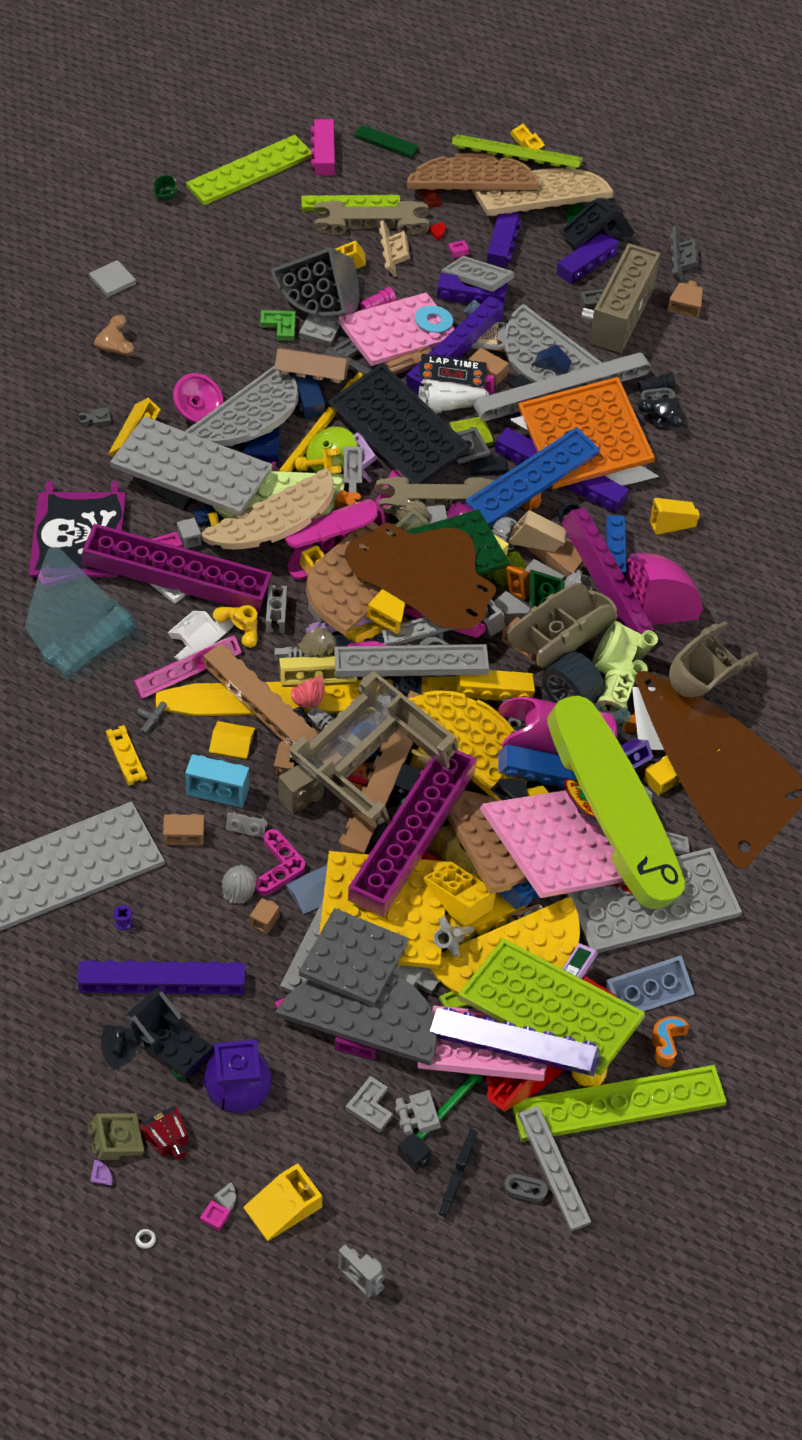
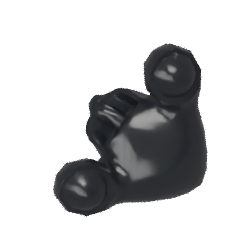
[638,398,684,429]

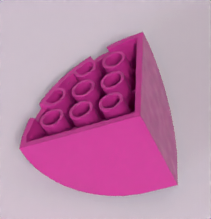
[626,553,703,625]

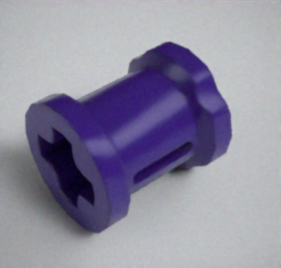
[113,905,132,930]

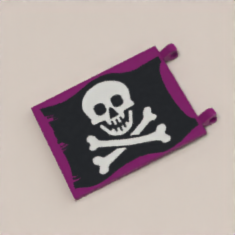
[29,481,126,577]

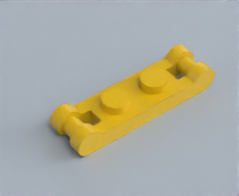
[344,616,409,643]
[105,725,147,786]

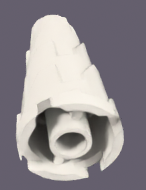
[419,379,489,414]

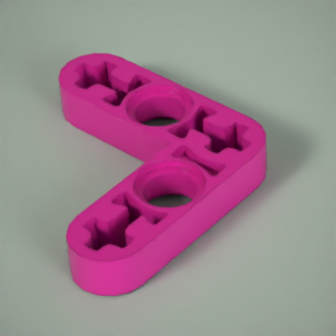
[255,829,305,896]

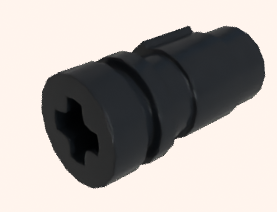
[638,372,675,394]

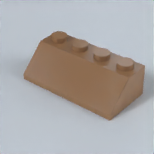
[275,348,350,383]

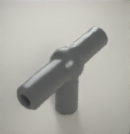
[137,701,167,734]

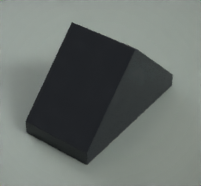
[490,779,528,801]

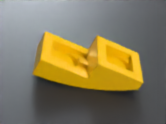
[510,124,545,149]

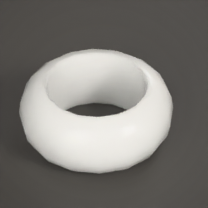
[135,1229,156,1249]

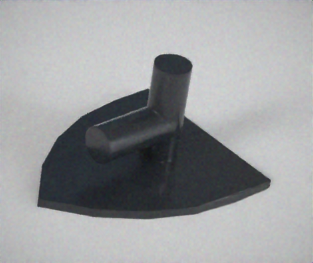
[101,1024,140,1070]

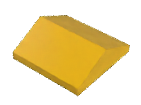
[209,721,255,760]

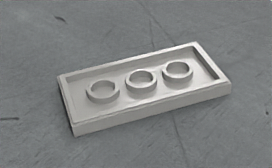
[441,256,515,292]

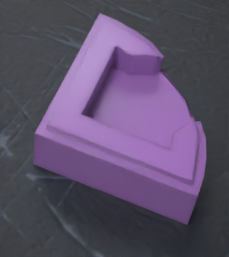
[90,1160,113,1185]

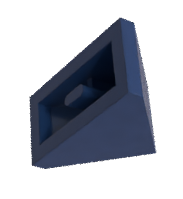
[533,344,572,374]

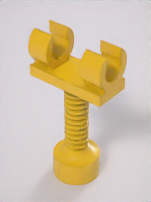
[295,448,341,473]

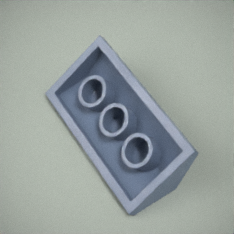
[285,865,327,915]
[606,955,695,1011]

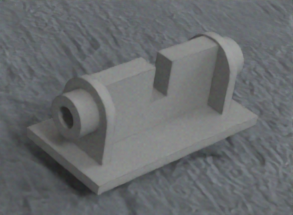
[226,812,268,838]

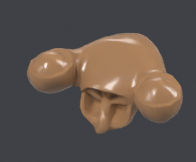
[94,315,134,356]

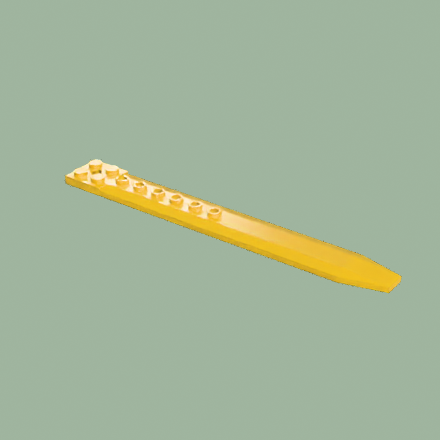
[156,676,456,716]

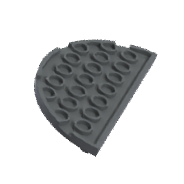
[275,973,437,1066]

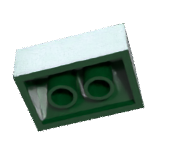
[529,569,564,609]

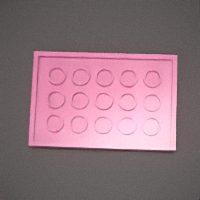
[338,293,455,366]
[418,1006,547,1081]

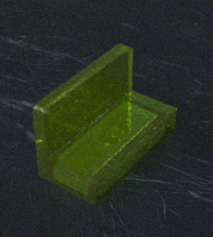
[484,551,527,588]

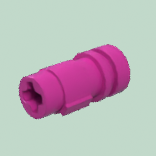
[360,287,396,310]

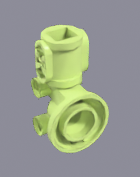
[592,621,658,720]

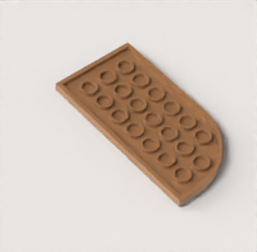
[306,522,391,635]

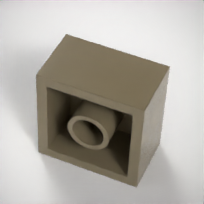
[279,762,324,814]

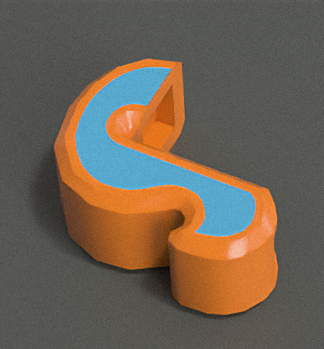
[651,1016,689,1068]

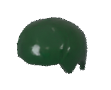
[153,175,178,201]

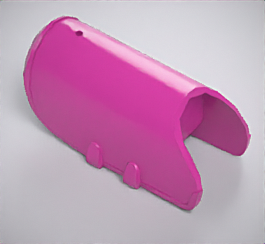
[285,499,385,580]
[499,697,617,756]

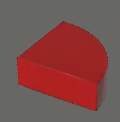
[429,222,445,241]

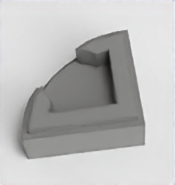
[214,1182,236,1211]

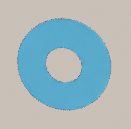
[415,305,453,333]

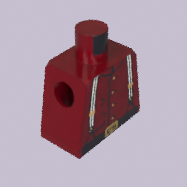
[140,1105,188,1160]

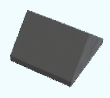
[452,427,491,464]

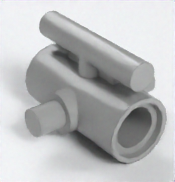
[433,916,474,958]

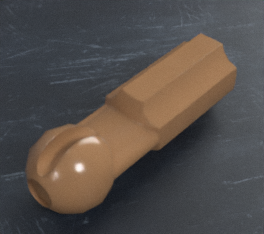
[384,346,432,375]

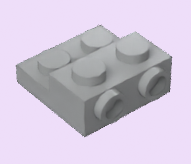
[338,1245,385,1298]

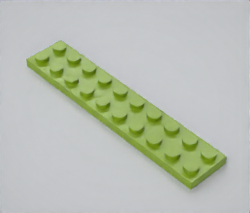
[512,1065,726,1142]

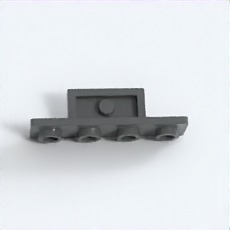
[670,226,698,283]

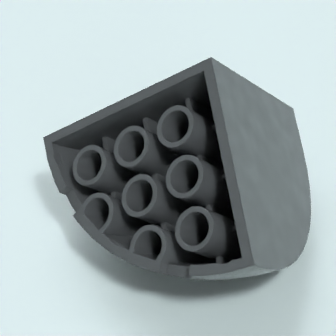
[271,247,360,317]

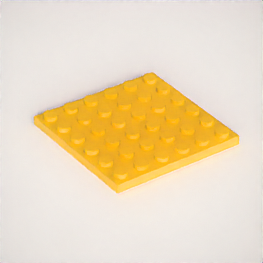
[319,851,448,969]

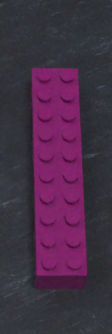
[82,523,272,614]
[348,750,477,917]

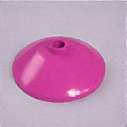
[173,373,223,423]

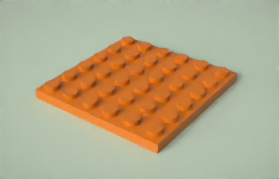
[518,377,655,489]

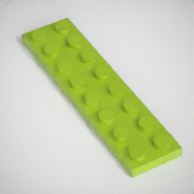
[452,134,583,169]
[186,135,311,205]

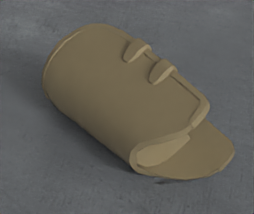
[508,583,618,669]
[669,621,759,698]

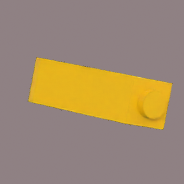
[650,498,700,535]
[366,589,405,634]

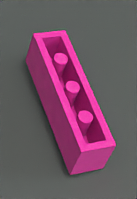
[311,119,335,175]

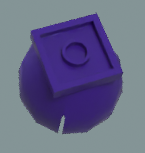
[203,1040,272,1114]

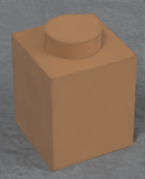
[250,898,279,934]

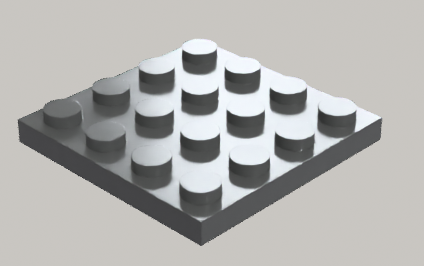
[299,908,409,1007]

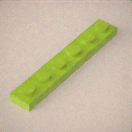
[301,195,400,211]

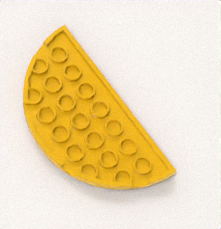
[408,691,527,801]
[429,896,580,995]

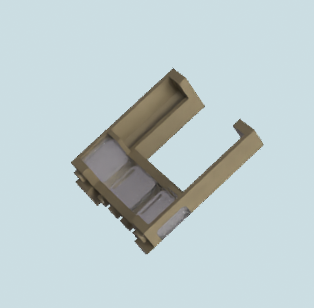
[287,670,459,828]

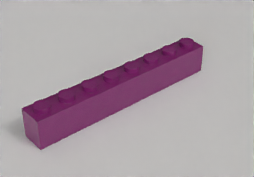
[562,508,654,634]

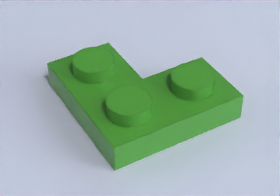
[261,310,295,341]

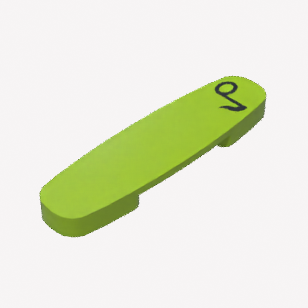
[547,696,685,909]

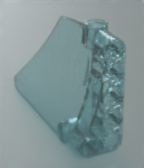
[25,547,137,678]

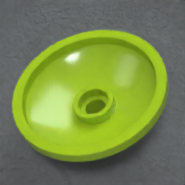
[306,427,358,474]

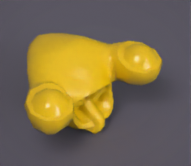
[213,605,258,648]

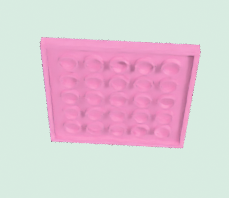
[480,790,624,898]

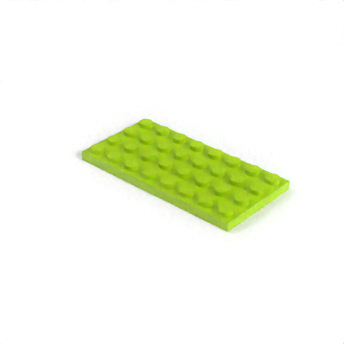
[458,938,645,1076]

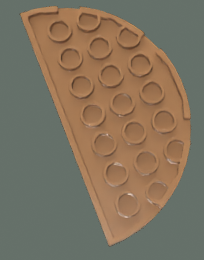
[407,153,538,191]
[447,791,528,894]

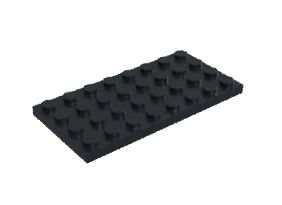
[327,363,471,484]

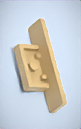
[379,220,410,277]

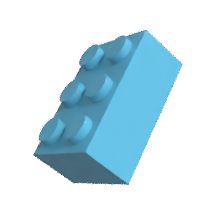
[185,754,249,808]

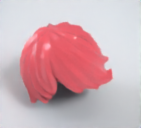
[291,676,325,708]

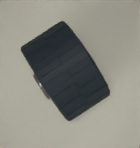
[542,651,604,704]

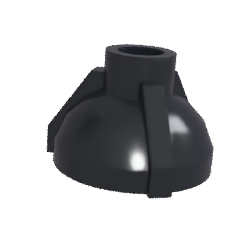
[557,502,581,527]

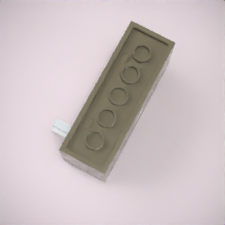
[581,243,660,354]

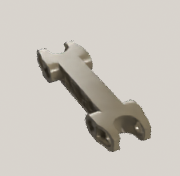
[314,201,429,235]
[375,477,495,515]

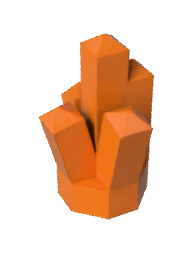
[334,490,361,509]

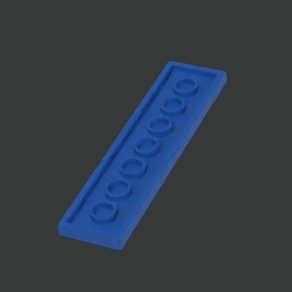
[465,427,600,527]

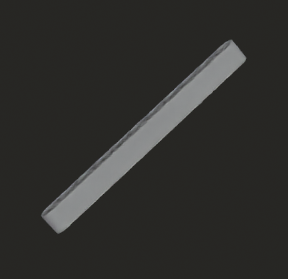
[474,353,651,421]

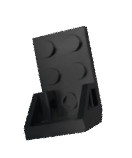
[559,198,635,248]
[126,988,215,1078]

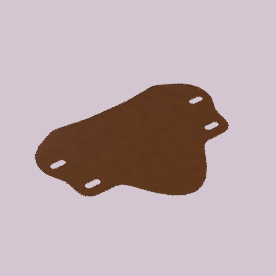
[345,523,496,629]

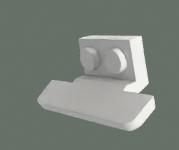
[168,611,234,660]

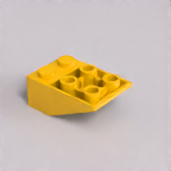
[423,861,495,926]
[243,1163,322,1242]

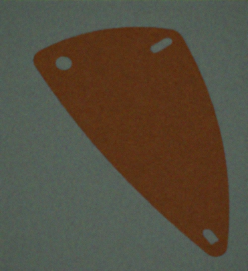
[635,671,802,869]

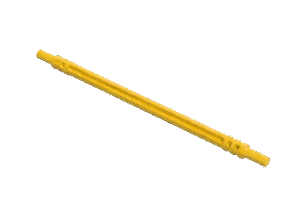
[278,372,364,472]

